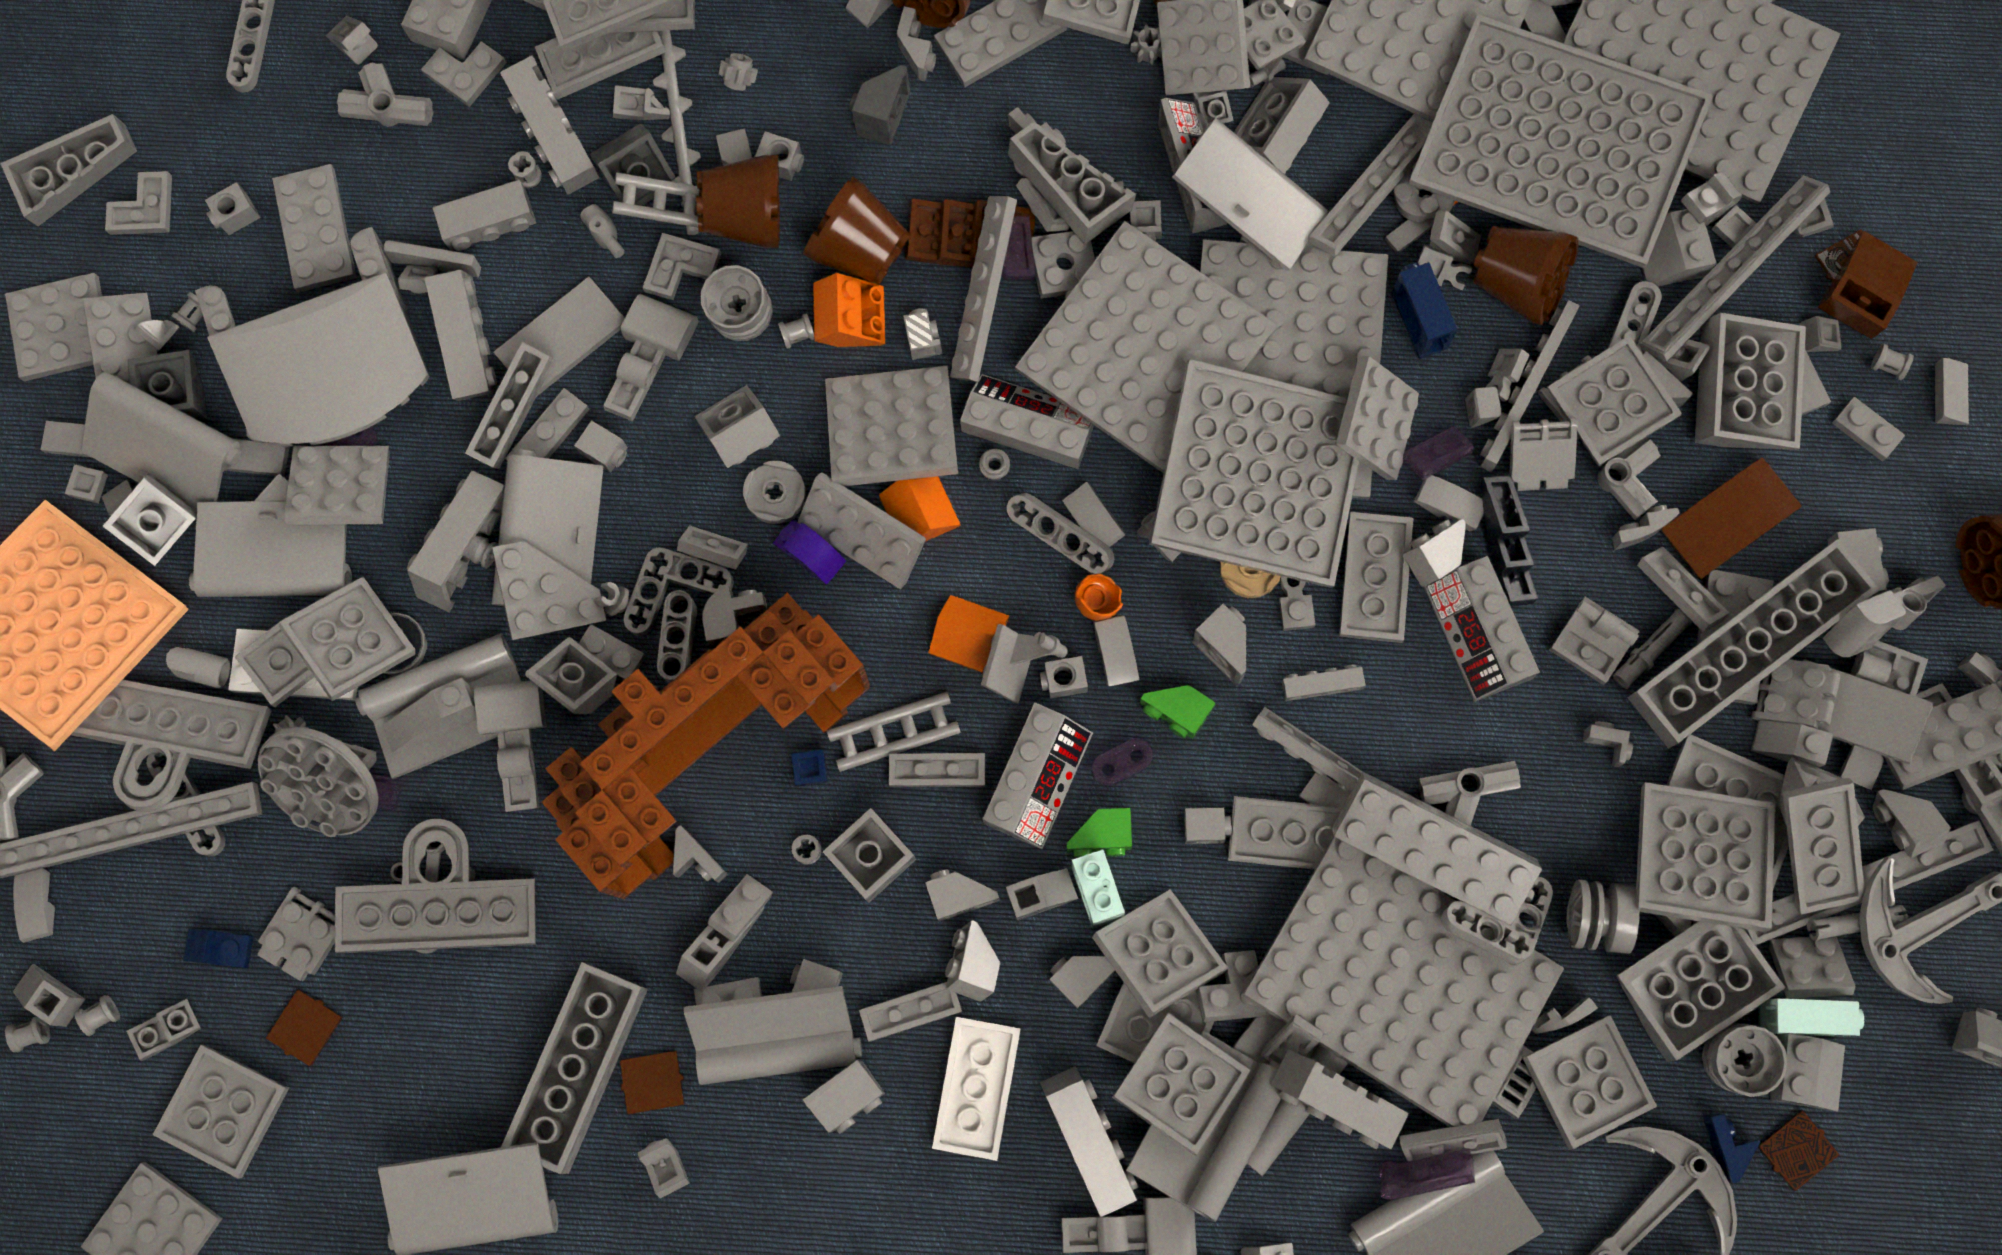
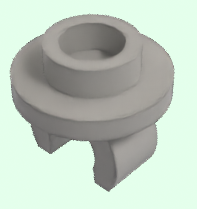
[595,582,630,616]

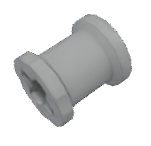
[508,151,542,188]
[171,292,203,332]
[778,313,815,349]
[1871,343,1914,381]
[74,995,120,1036]
[5,1016,50,1052]

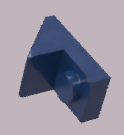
[183,929,254,969]
[1703,1114,1760,1184]

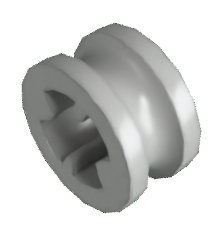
[471,537,498,569]
[792,834,822,865]

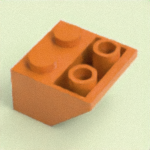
[813,273,885,347]

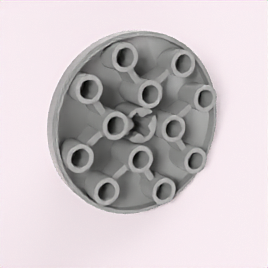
[258,727,378,837]

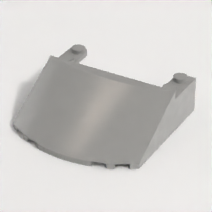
[195,227,430,447]

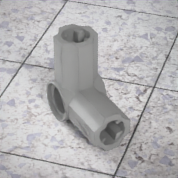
[1597,438,1661,520]

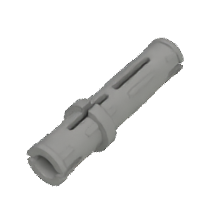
[1612,609,1692,689]
[1807,905,1908,941]

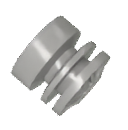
[701,265,773,341]
[1566,879,1640,954]
[1702,1023,1788,1097]

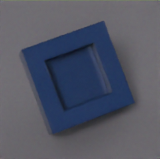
[791,749,828,787]

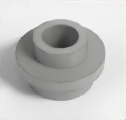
[979,449,1010,480]

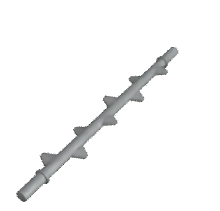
[653,30,701,235]

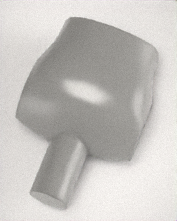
[580,204,625,258]

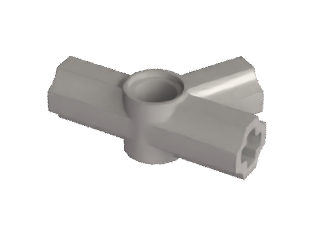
[337,62,433,127]
[0,746,44,844]
[1418,761,1521,826]

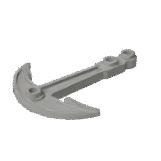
[1859,857,2002,1004]
[1587,1126,1737,1255]

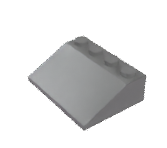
[1695,313,1806,450]
[1616,921,1785,1062]

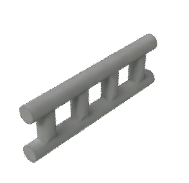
[612,172,699,228]
[827,692,961,772]

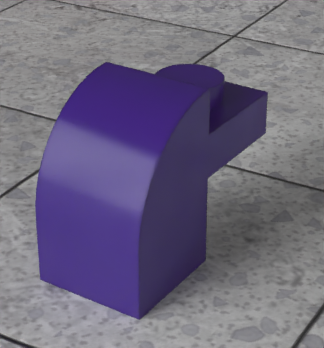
[772,520,846,585]

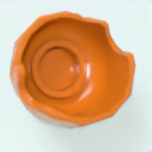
[1075,573,1123,621]

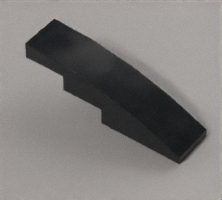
[1481,475,1538,606]

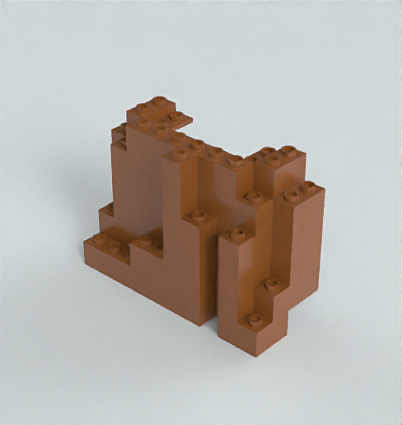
[542,592,870,899]

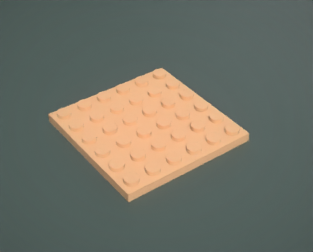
[0,500,188,752]

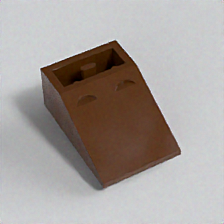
[1817,231,1918,339]

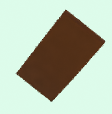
[905,198,1035,269]
[1660,457,1802,580]

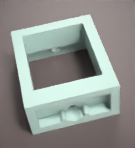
[1072,850,1125,929]
[1758,998,1864,1036]

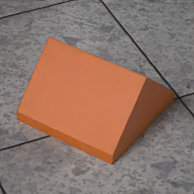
[879,476,961,542]
[929,595,1009,673]

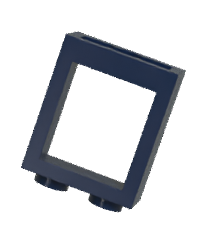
[1391,262,1458,359]

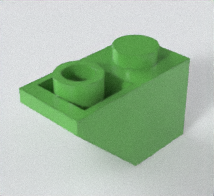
[1140,685,1215,739]
[1067,808,1132,858]

